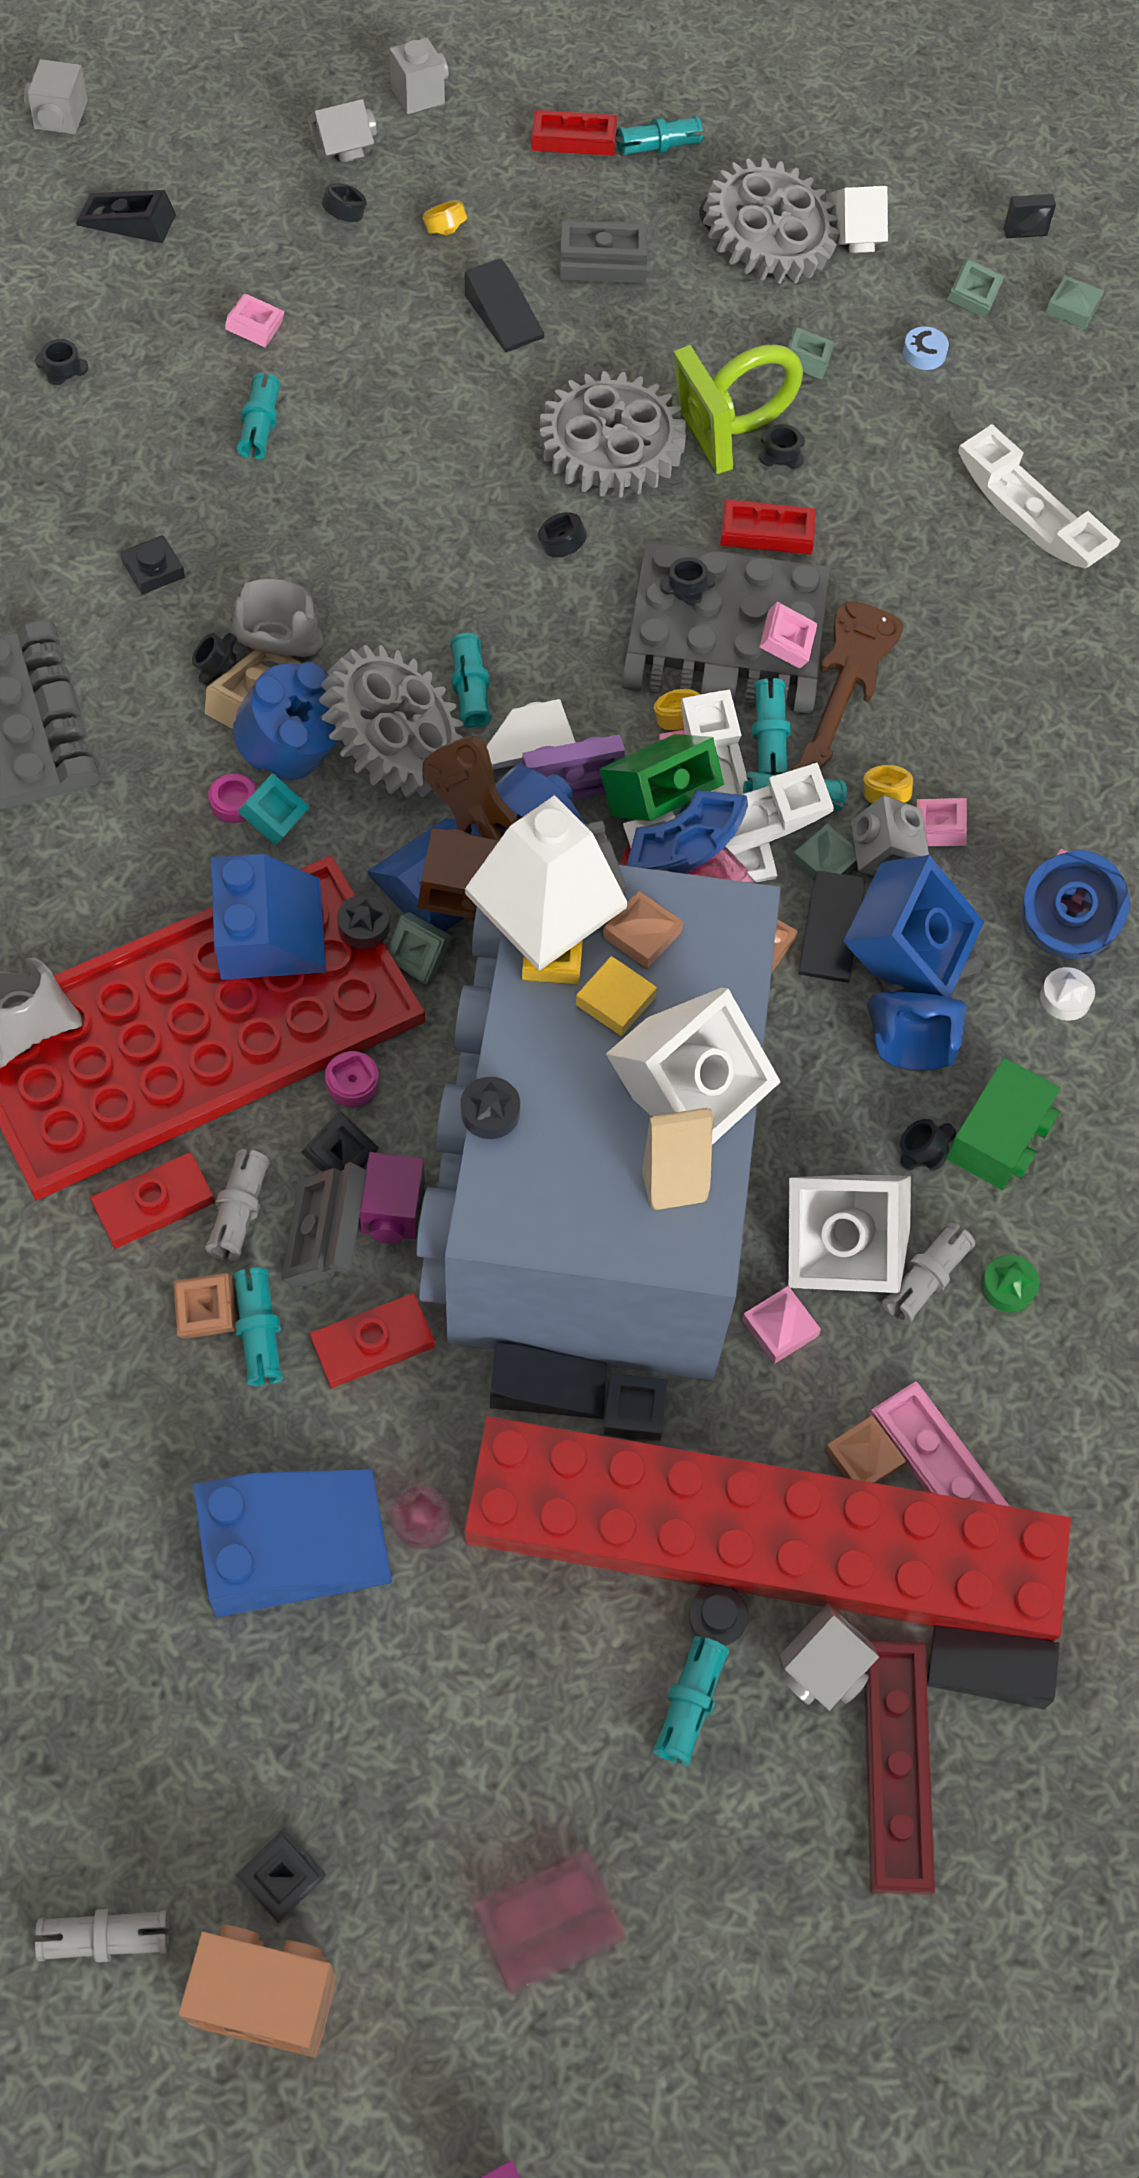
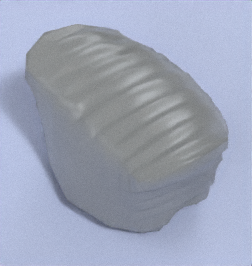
[231,578,323,657]
[0,957,82,1068]

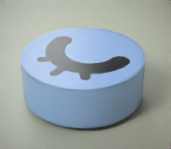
[903,327,949,370]

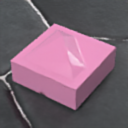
[225,293,284,347]
[760,602,817,669]
[917,798,967,846]
[742,1286,821,1364]

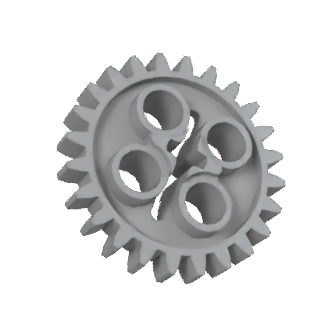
[703,158,840,283]
[539,371,686,497]
[319,645,464,798]

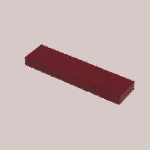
[864,1640,935,1895]

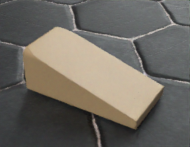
[205,649,303,729]
[642,1107,713,1210]

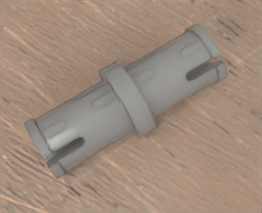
[205,1149,270,1262]
[882,1223,975,1325]
[35,1908,170,1962]

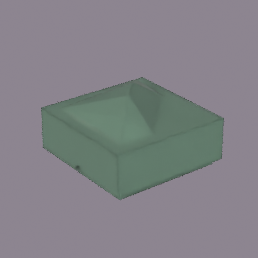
[946,258,1005,317]
[1046,276,1104,329]
[786,327,834,379]
[792,824,858,880]
[388,912,452,984]

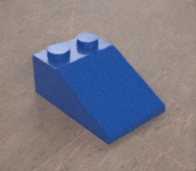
[193,1469,392,1617]

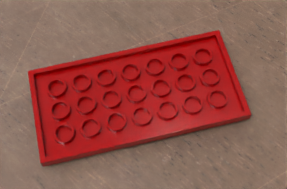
[0,855,425,1201]

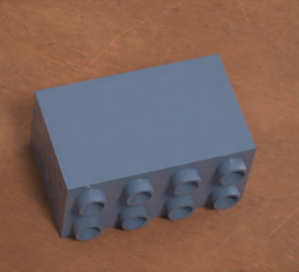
[417,865,781,1381]

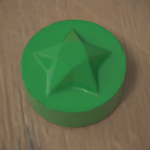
[981,1255,1040,1313]

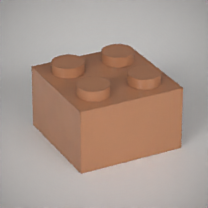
[178,1925,338,2058]

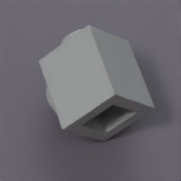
[389,37,449,114]
[24,59,88,134]
[307,99,377,163]
[851,796,929,876]
[780,1603,879,1711]

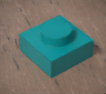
[237,773,310,845]

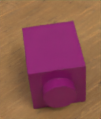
[360,1152,425,1243]

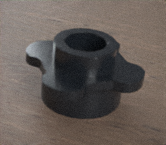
[35,339,88,385]
[759,424,805,469]
[660,557,716,605]
[192,633,237,685]
[900,1119,956,1171]

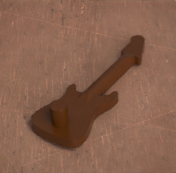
[791,601,903,771]
[422,735,518,840]

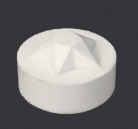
[1040,967,1095,1021]

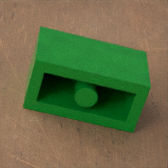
[600,734,724,821]
[946,1057,1061,1191]

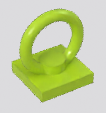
[674,344,803,474]

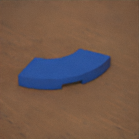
[627,790,748,874]

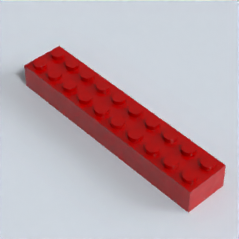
[465,1416,1071,1641]

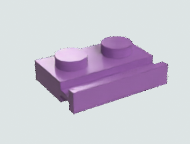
[522,734,625,800]

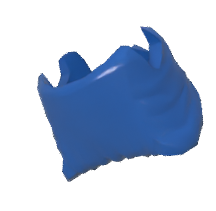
[867,991,968,1070]

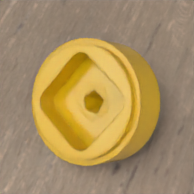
[422,200,468,235]
[654,689,700,731]
[863,765,913,803]

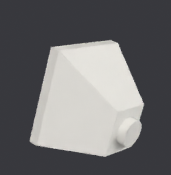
[465,795,627,971]
[606,988,781,1144]
[788,1175,911,1293]

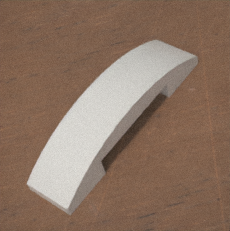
[958,424,1121,569]
[681,689,777,883]
[623,763,834,861]

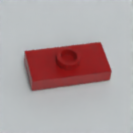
[531,110,617,156]
[720,499,816,555]
[90,1152,215,1249]
[309,1293,435,1389]

